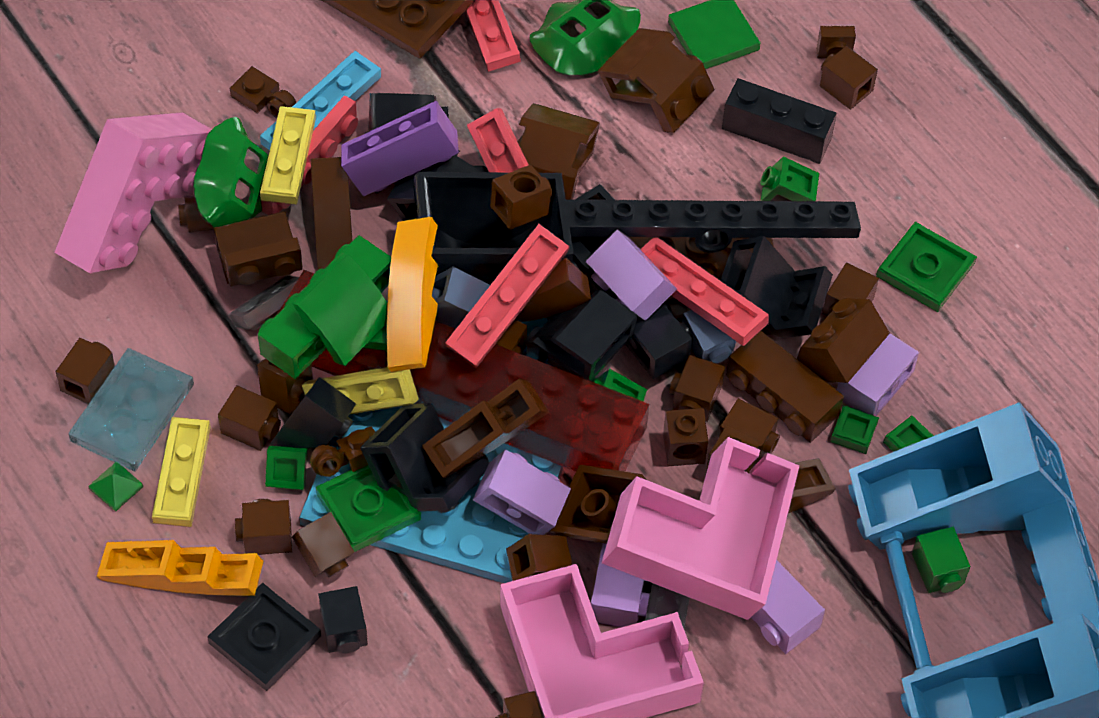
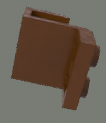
[598,28,715,133]
[517,103,600,200]
[214,211,303,287]

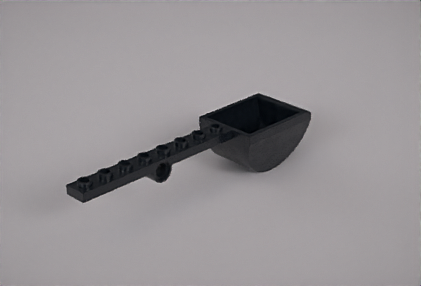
[414,172,861,285]

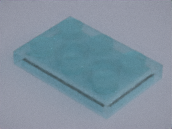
[68,348,194,472]

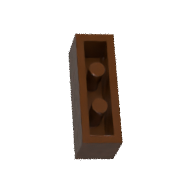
[726,331,844,443]

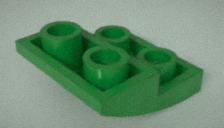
[292,253,387,366]

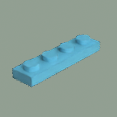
[260,51,381,150]

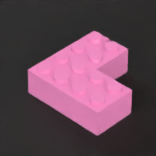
[54,113,212,273]
[602,437,800,620]
[500,564,704,718]

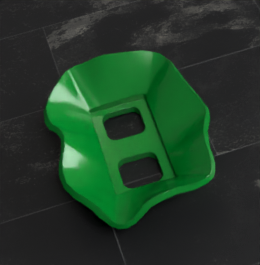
[529,0,641,75]
[193,117,269,228]

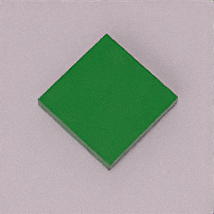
[668,0,761,69]
[876,221,977,312]
[316,465,421,552]

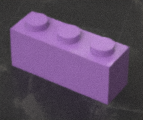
[341,101,459,196]

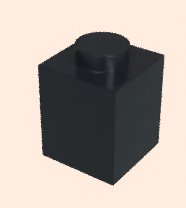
[318,586,368,653]

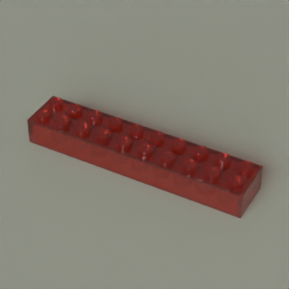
[278,270,650,471]

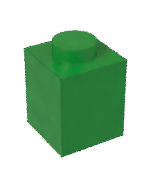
[912,526,971,593]

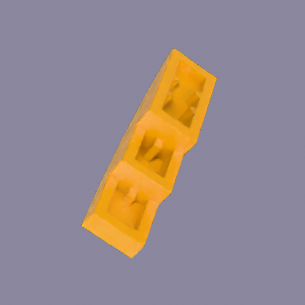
[387,217,438,372]
[97,540,264,596]

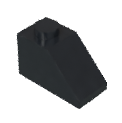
[270,377,356,448]

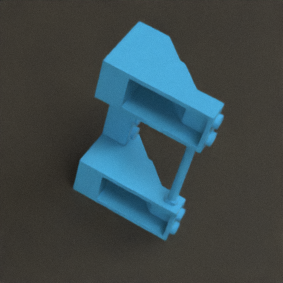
[848,402,1099,718]

